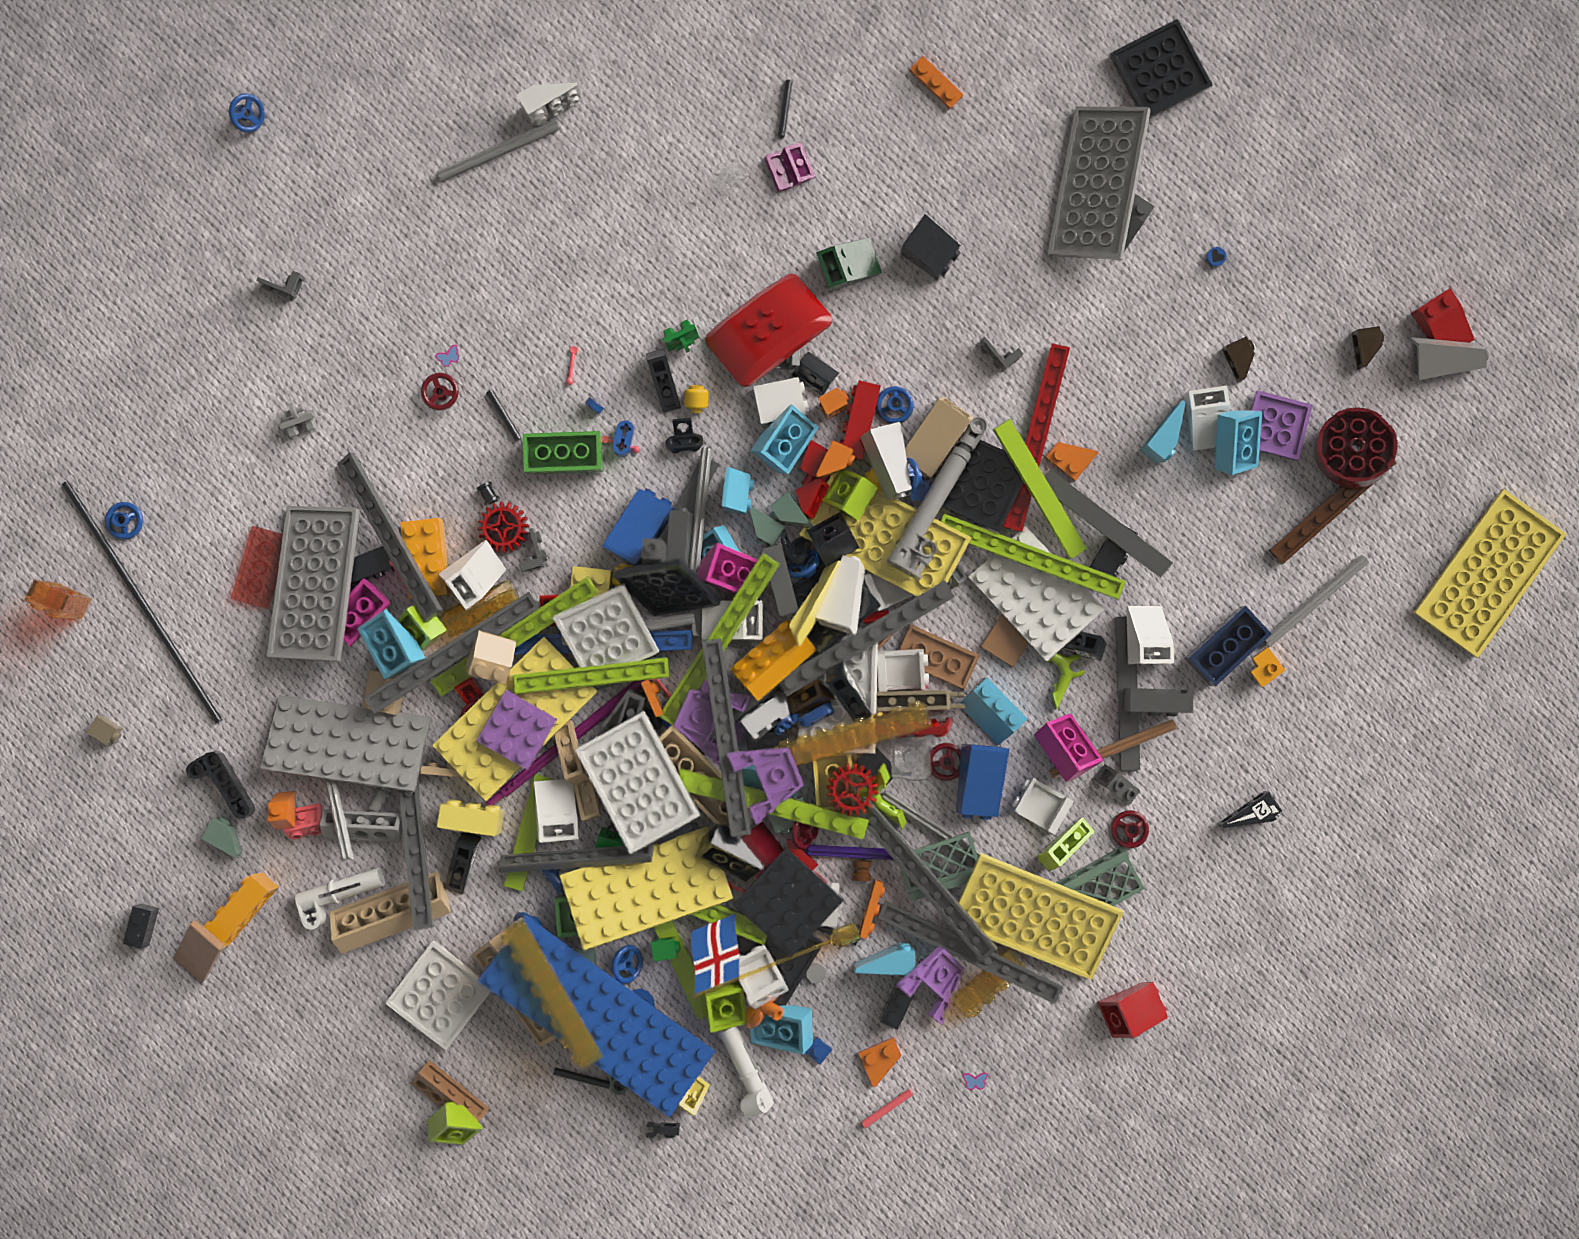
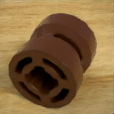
[852,860,871,881]

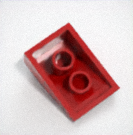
[1411,288,1475,343]

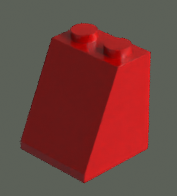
[1097,982,1169,1038]

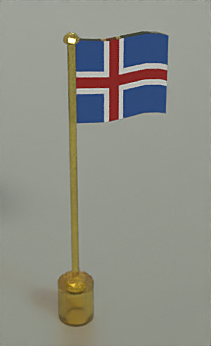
[691,914,860,999]

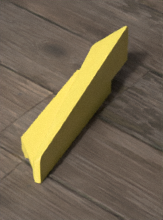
[789,561,840,647]

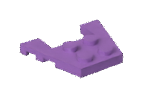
[673,689,751,765]
[727,748,804,824]
[896,946,964,1025]

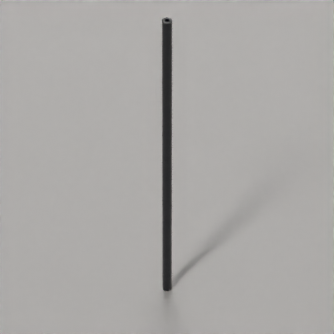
[61,481,223,724]

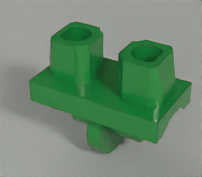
[663,320,700,353]

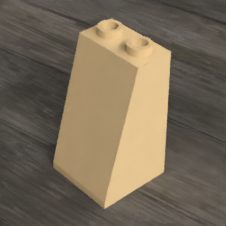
[905,396,973,478]

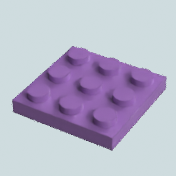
[1251,390,1313,461]
[477,690,558,770]

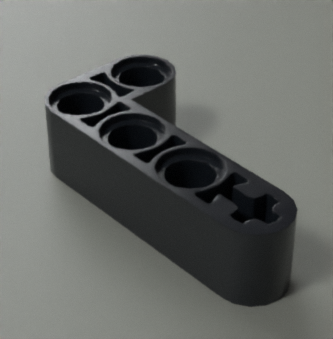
[186,751,255,819]

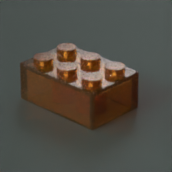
[24,579,92,621]

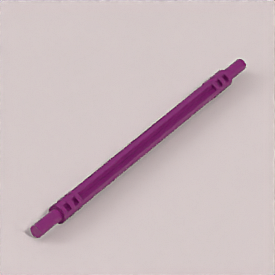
[486,680,646,805]

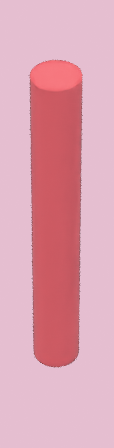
[862,1089,913,1128]

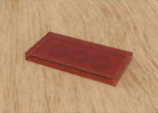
[231,525,283,609]

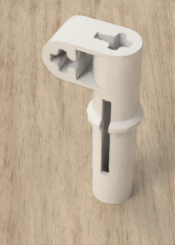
[295,868,385,930]
[718,1026,774,1118]

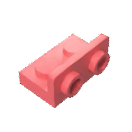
[283,803,323,840]

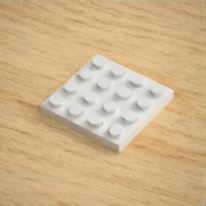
[553,584,659,667]
[385,941,492,1051]

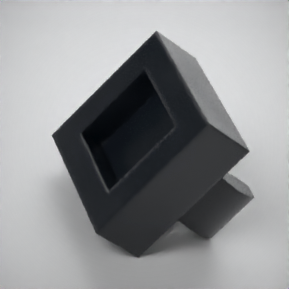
[643,708,663,730]

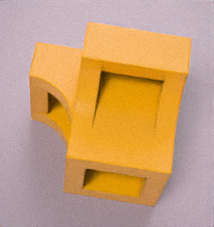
[1249,647,1286,688]

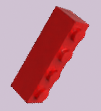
[840,380,881,462]

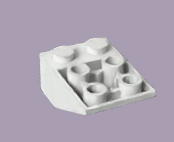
[517,83,582,126]
[1184,386,1230,451]
[439,540,507,610]
[702,601,762,641]
[1127,606,1174,664]
[534,779,578,842]

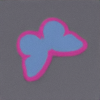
[435,345,459,367]
[963,1072,988,1090]

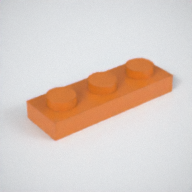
[909,56,964,110]
[858,879,885,939]

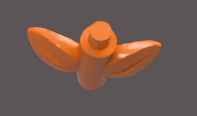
[744,991,784,1029]

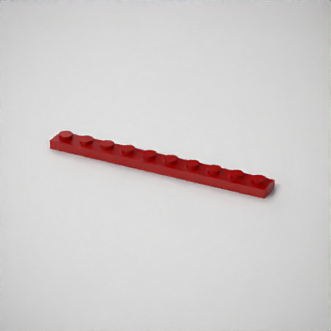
[1004,343,1070,532]

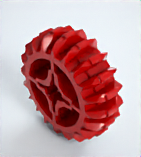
[477,502,530,553]
[826,763,879,816]

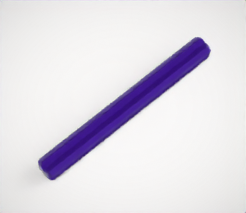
[807,844,894,860]

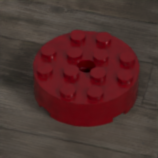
[1314,407,1398,488]

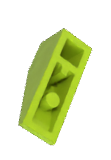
[1037,817,1095,872]

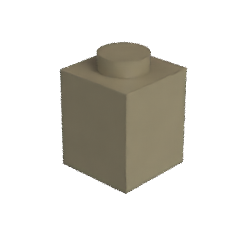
[86,716,123,745]

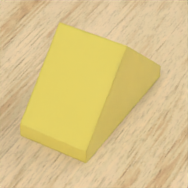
[678,1076,710,1116]

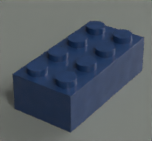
[1184,606,1272,686]

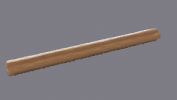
[1049,719,1177,779]

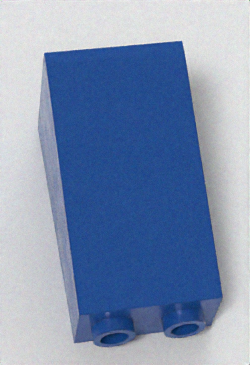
[602,488,675,566]
[956,744,1010,820]

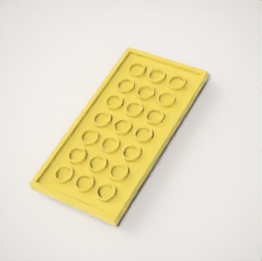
[799,472,971,597]
[1413,489,1566,658]
[432,637,598,801]
[560,826,733,951]
[958,853,1124,980]

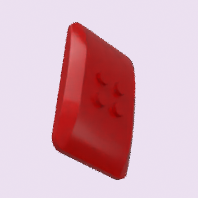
[705,274,833,387]

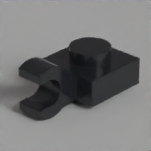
[646,1122,680,1138]

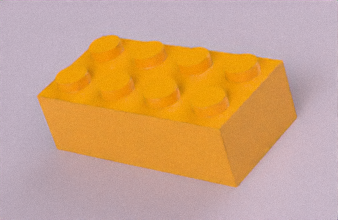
[400,518,451,600]
[730,619,816,701]
[203,872,279,948]

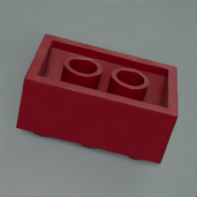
[741,821,784,879]

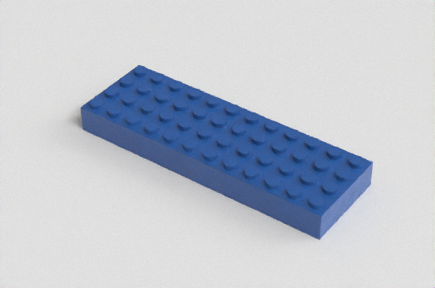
[477,914,715,1117]

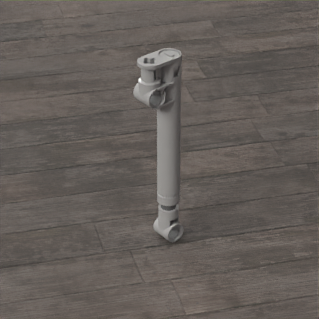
[887,417,987,580]

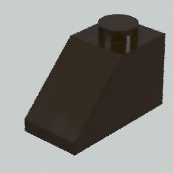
[1351,326,1384,370]
[1222,336,1255,383]
[787,679,836,714]

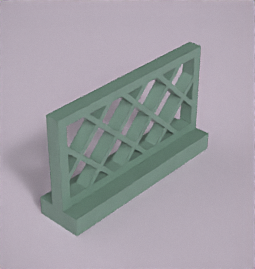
[900,831,978,902]
[1055,846,1145,906]

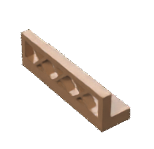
[411,1060,489,1122]

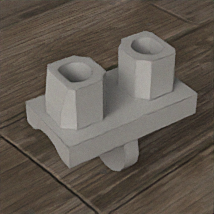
[279,403,317,437]

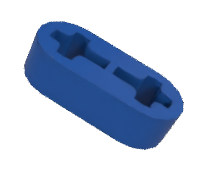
[613,420,634,457]
[799,703,835,729]

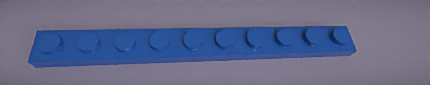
[514,630,693,655]

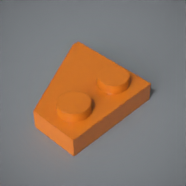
[1045,442,1099,482]
[641,680,663,717]
[858,1037,902,1088]

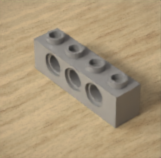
[320,809,403,842]

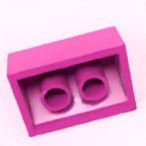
[697,543,758,596]
[344,579,391,647]
[1034,713,1103,782]

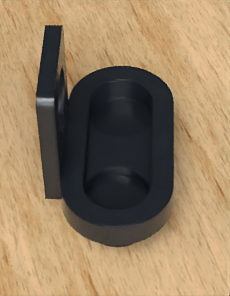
[665,418,704,454]
[780,529,810,565]

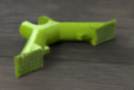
[1039,652,1085,709]
[859,764,907,830]

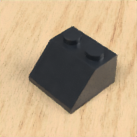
[807,512,860,566]

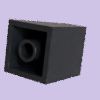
[900,214,961,280]

